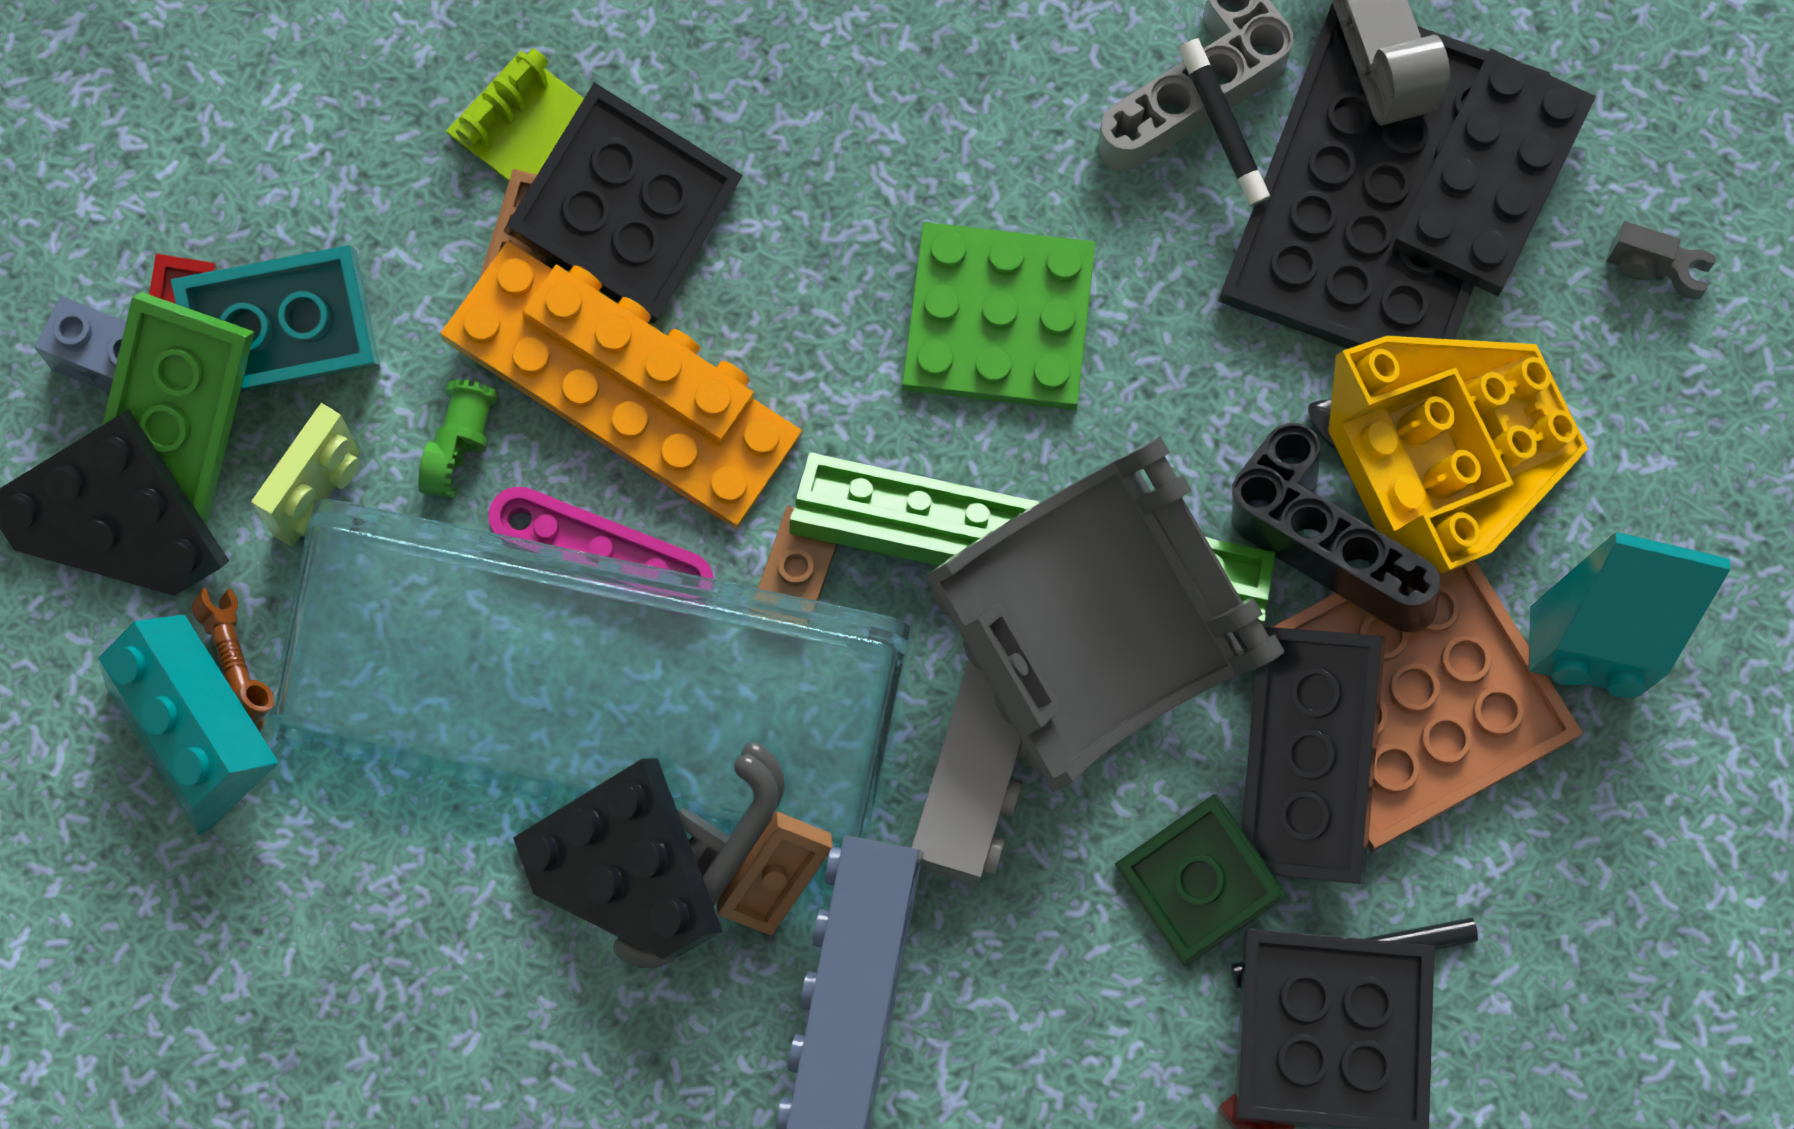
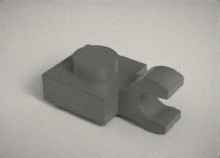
[1606,221,1716,299]

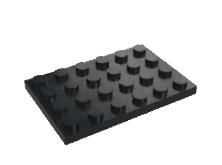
[1218,3,1551,349]

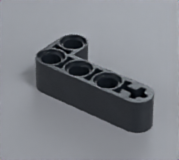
[1232,423,1440,632]

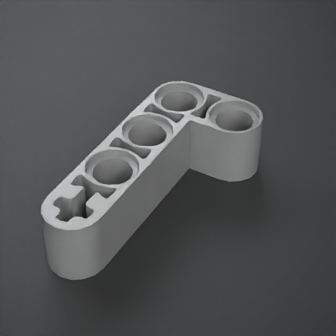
[1098,0,1293,171]
[1332,0,1450,126]

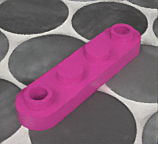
[488,487,715,616]

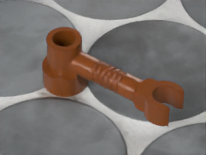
[192,588,274,732]

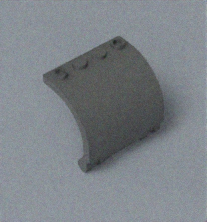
[927,436,1284,792]

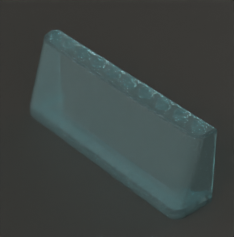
[267,499,911,862]

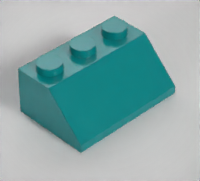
[98,614,279,835]

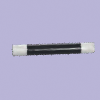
[1178,38,1271,206]

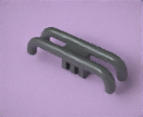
[613,742,785,968]

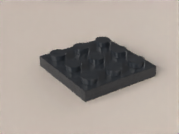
[503,82,743,323]
[1234,929,1435,1129]

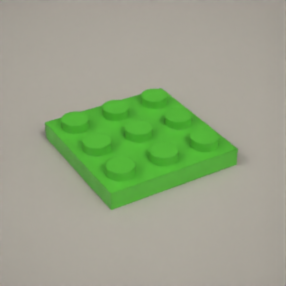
[902,222,1096,411]

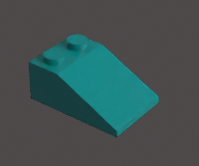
[1529,532,1730,698]

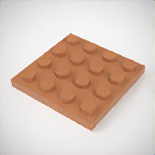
[1273,561,1583,853]

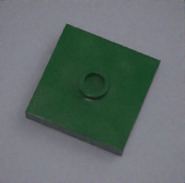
[1115,794,1288,967]

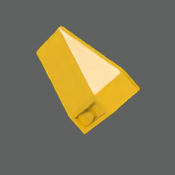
[1328,336,1588,574]

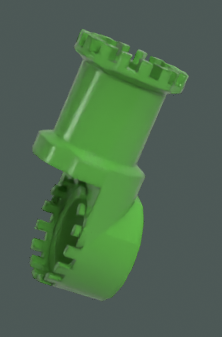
[418,379,499,499]

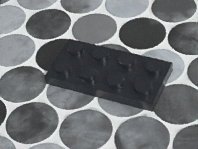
[1392,48,1596,297]
[1242,626,1386,884]

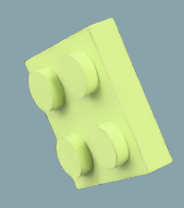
[251,403,360,548]

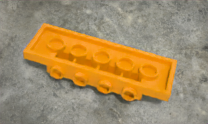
[440,241,802,530]

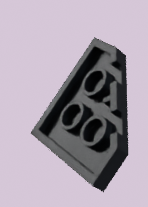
[0,409,229,596]
[513,758,723,959]

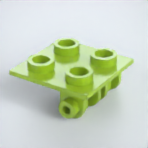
[446,48,584,181]

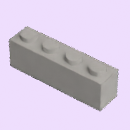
[912,660,1028,887]

